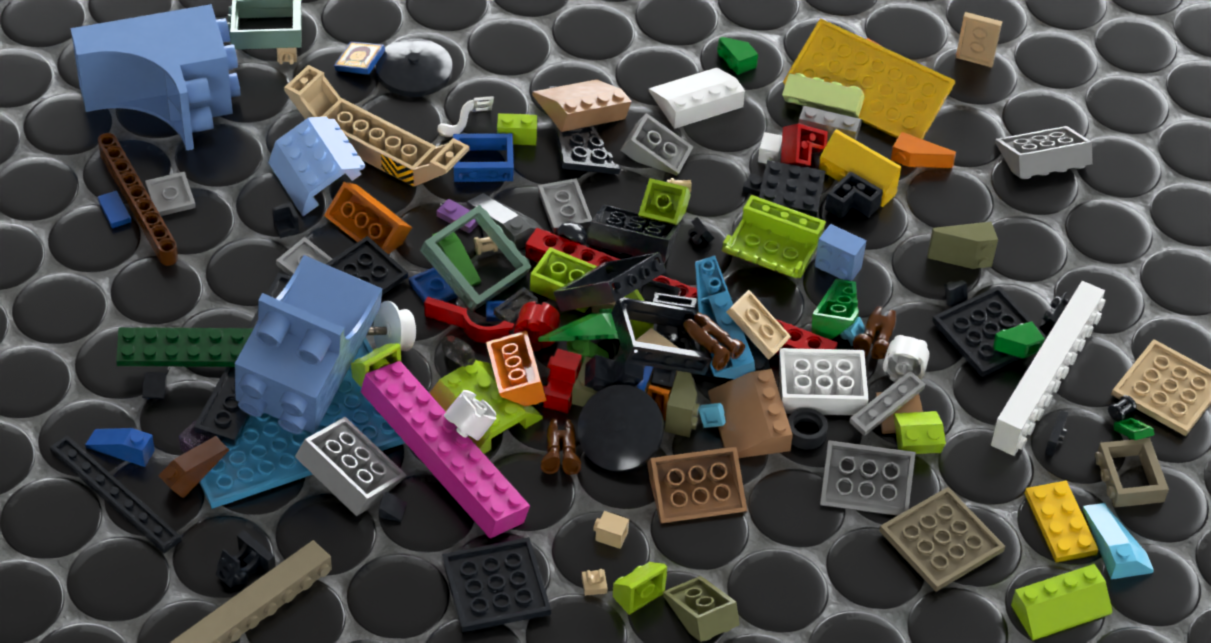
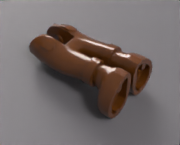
[853,306,896,359]
[683,312,745,371]
[540,419,581,475]

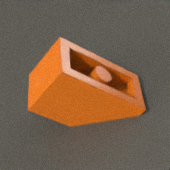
[648,384,672,421]

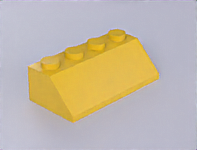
[819,129,901,207]

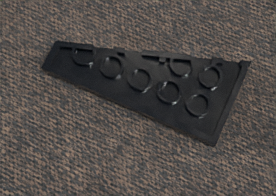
[549,86,621,175]

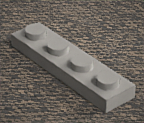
[849,371,926,436]

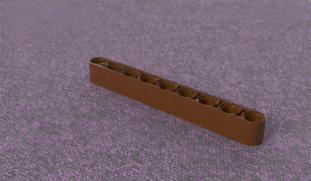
[98,133,178,266]

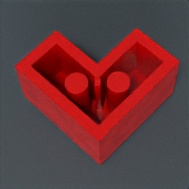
[780,123,828,167]
[543,349,582,413]

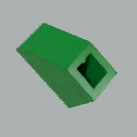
[717,37,758,75]
[993,321,1045,359]

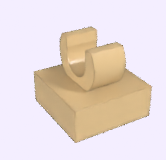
[277,48,297,64]
[582,569,607,596]

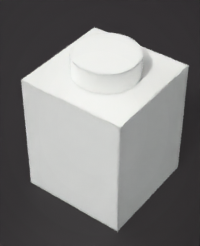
[758,132,782,164]

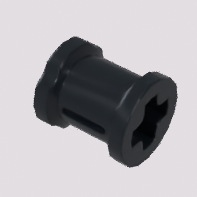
[1108,395,1137,422]

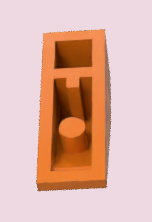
[891,132,956,168]

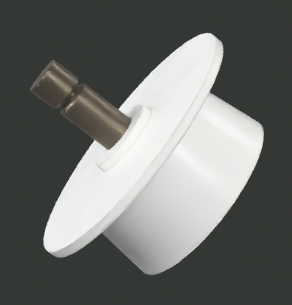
[366,301,416,351]

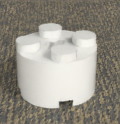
[883,335,929,382]
[444,390,496,440]

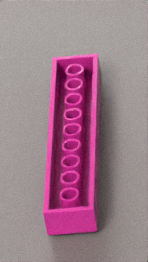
[361,361,530,538]

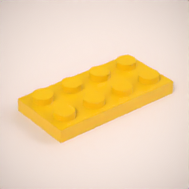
[1024,480,1099,563]

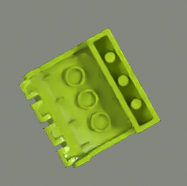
[721,195,826,278]
[429,360,543,454]

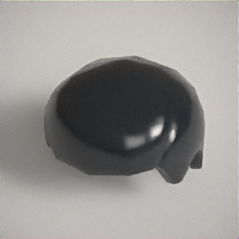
[555,221,587,245]

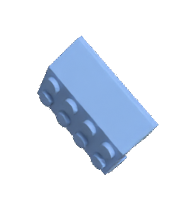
[268,117,365,216]

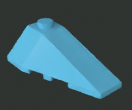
[1083,503,1154,579]

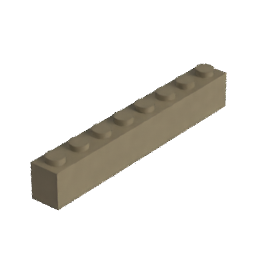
[170,540,332,643]

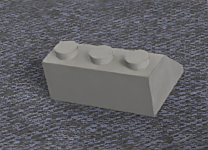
[799,106,862,142]

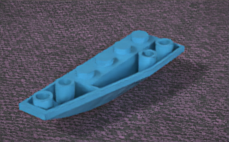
[695,256,755,379]

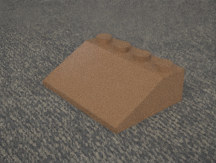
[532,80,632,132]
[708,369,793,458]
[647,447,747,524]

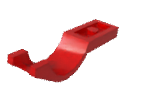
[424,297,515,343]

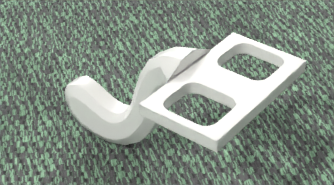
[437,96,494,137]

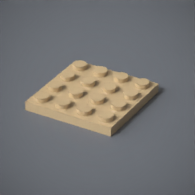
[1111,339,1211,436]

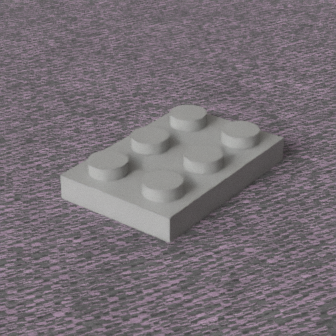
[538,178,592,233]

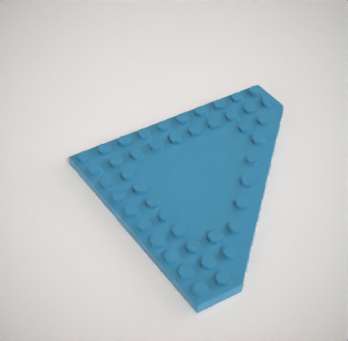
[199,337,405,509]

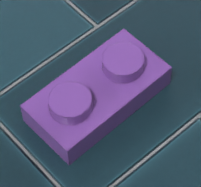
[437,199,478,233]

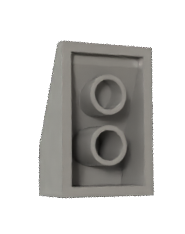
[620,113,693,175]

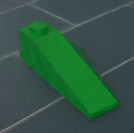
[812,278,859,340]
[538,309,618,342]

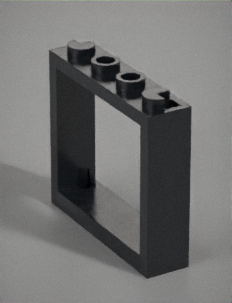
[553,252,666,312]
[611,297,712,375]

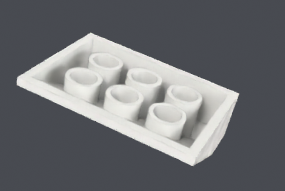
[649,68,745,129]
[779,348,868,415]

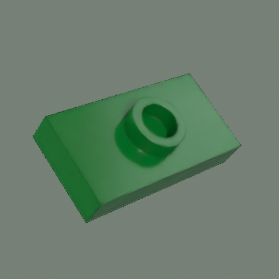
[1114,418,1154,440]

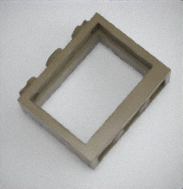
[1095,438,1169,508]

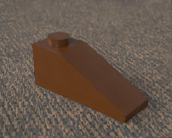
[158,436,229,498]

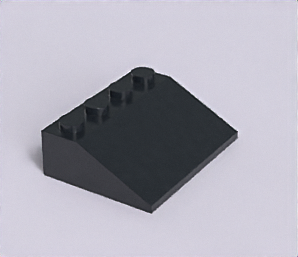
[586,204,681,263]

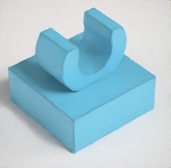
[840,317,865,346]
[699,403,726,428]

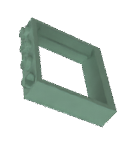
[228,0,302,49]
[420,205,531,313]

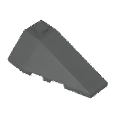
[467,193,544,250]

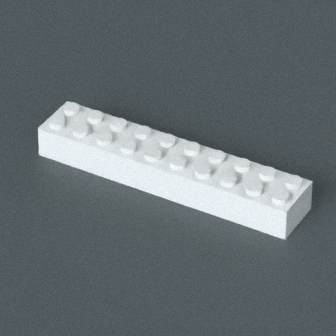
[991,281,1106,456]

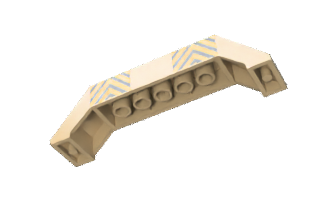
[284,65,469,187]

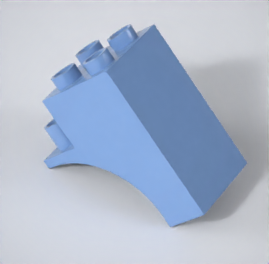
[70,4,241,150]
[235,255,382,434]

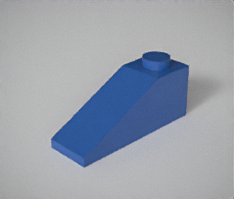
[85,428,155,467]

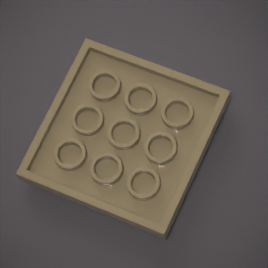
[879,487,1005,592]

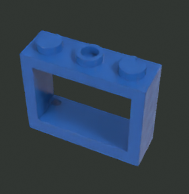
[453,133,514,182]

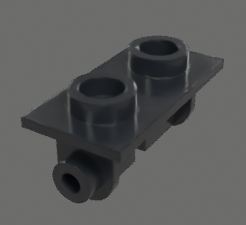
[1039,292,1070,331]

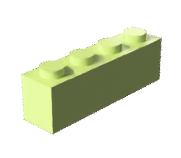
[782,73,865,118]

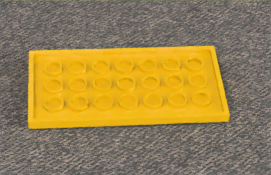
[783,18,955,139]

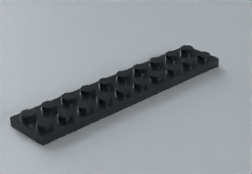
[194,272,291,445]

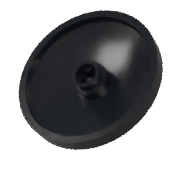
[376,38,452,97]
[577,385,664,472]

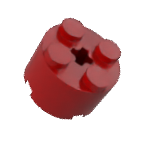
[514,301,560,351]

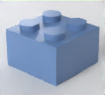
[815,224,866,281]

